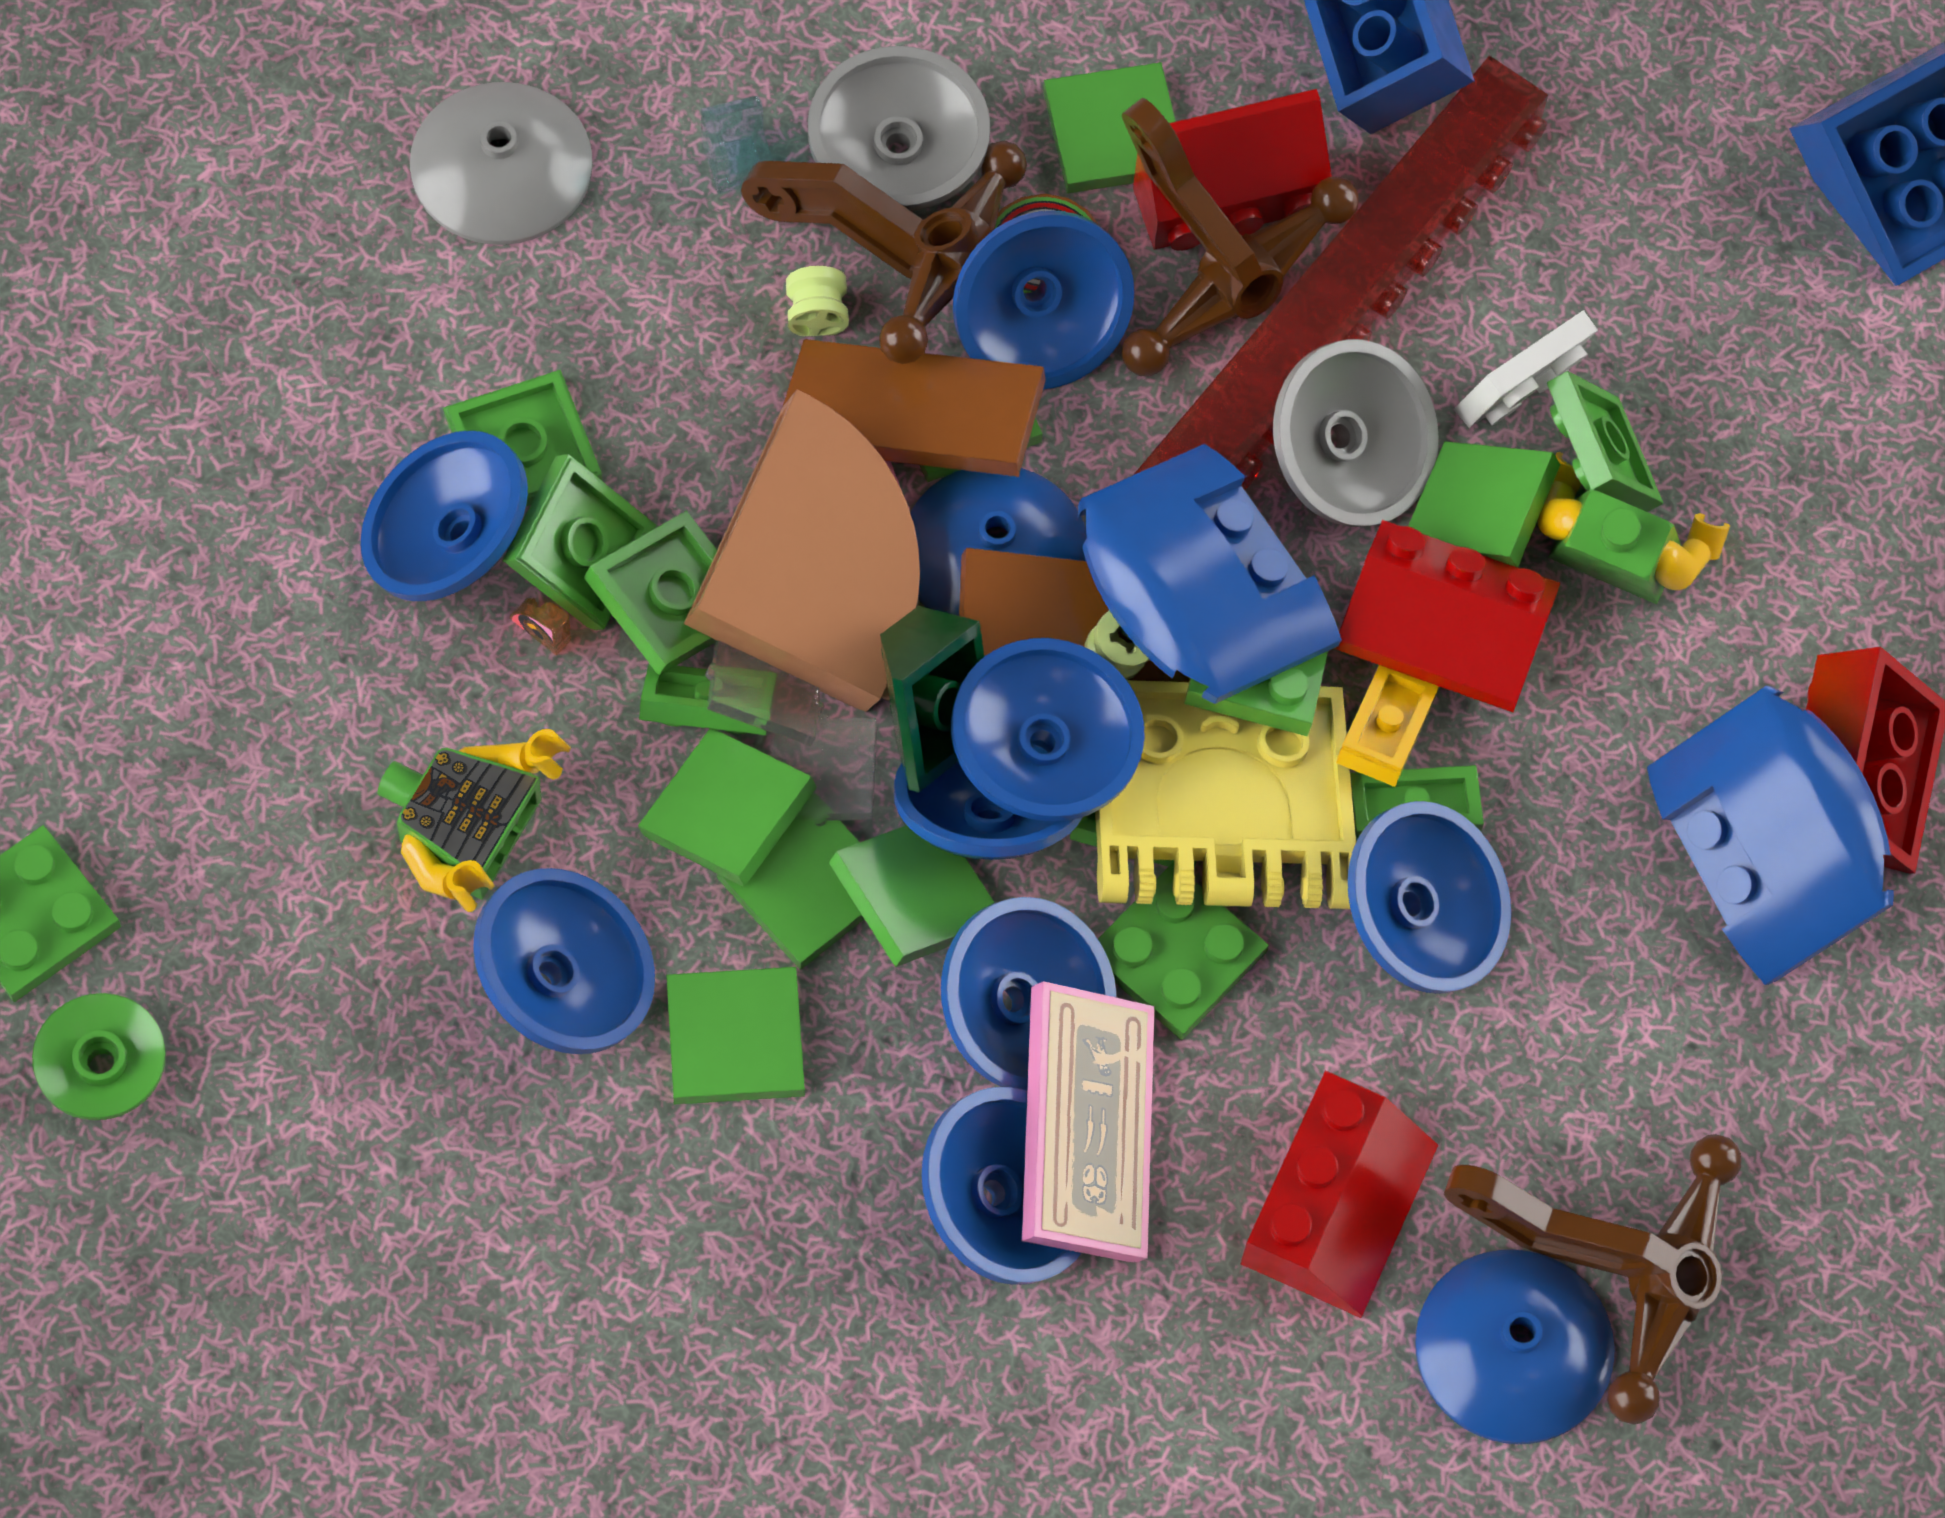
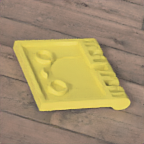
[1095,680,1356,909]

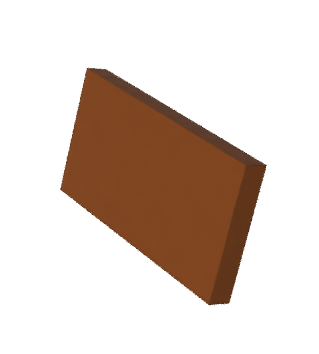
[782,339,1046,477]
[959,548,1190,682]

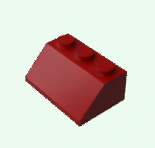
[1133,89,1332,251]
[1333,520,1561,713]
[1806,646,1945,874]
[1240,1070,1438,1318]

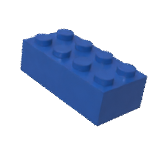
[1304,0,1475,134]

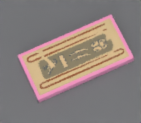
[1022,981,1154,1262]

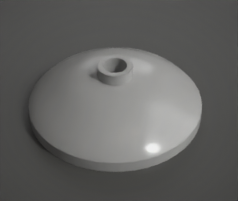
[808,46,990,211]
[410,82,593,245]
[1273,339,1438,527]

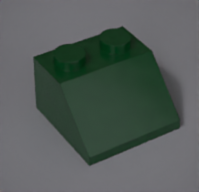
[880,606,985,792]

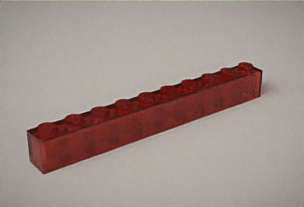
[1132,55,1548,490]

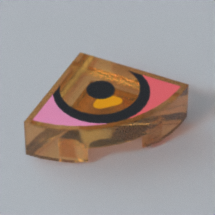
[510,598,571,656]

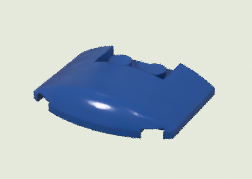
[1078,444,1342,704]
[1647,685,1894,985]

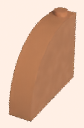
[684,389,920,712]

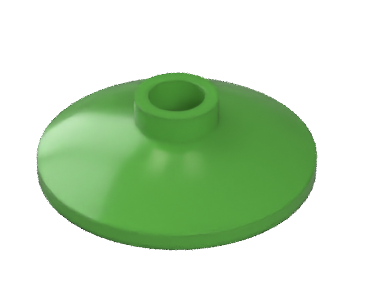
[32,993,166,1120]

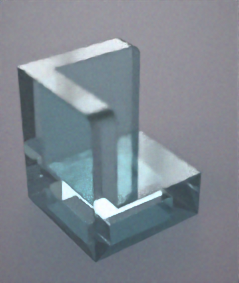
[701,96,773,194]

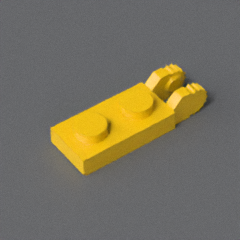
[1336,665,1439,787]

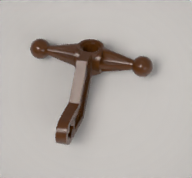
[1122,98,1359,376]
[741,141,1027,364]
[1444,1134,1741,1425]

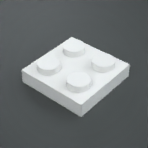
[1453,310,1598,428]

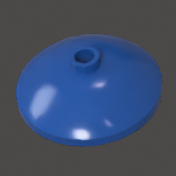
[953,210,1135,390]
[361,431,528,601]
[910,468,1087,616]
[951,638,1145,821]
[894,740,1083,860]
[1348,801,1511,994]
[473,868,655,1054]
[941,897,1117,1091]
[922,1087,1081,1285]
[1415,1249,1615,1444]

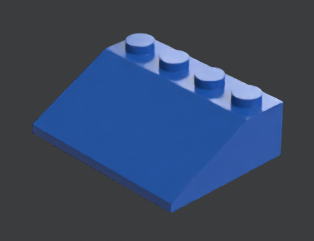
[1789,41,1945,286]

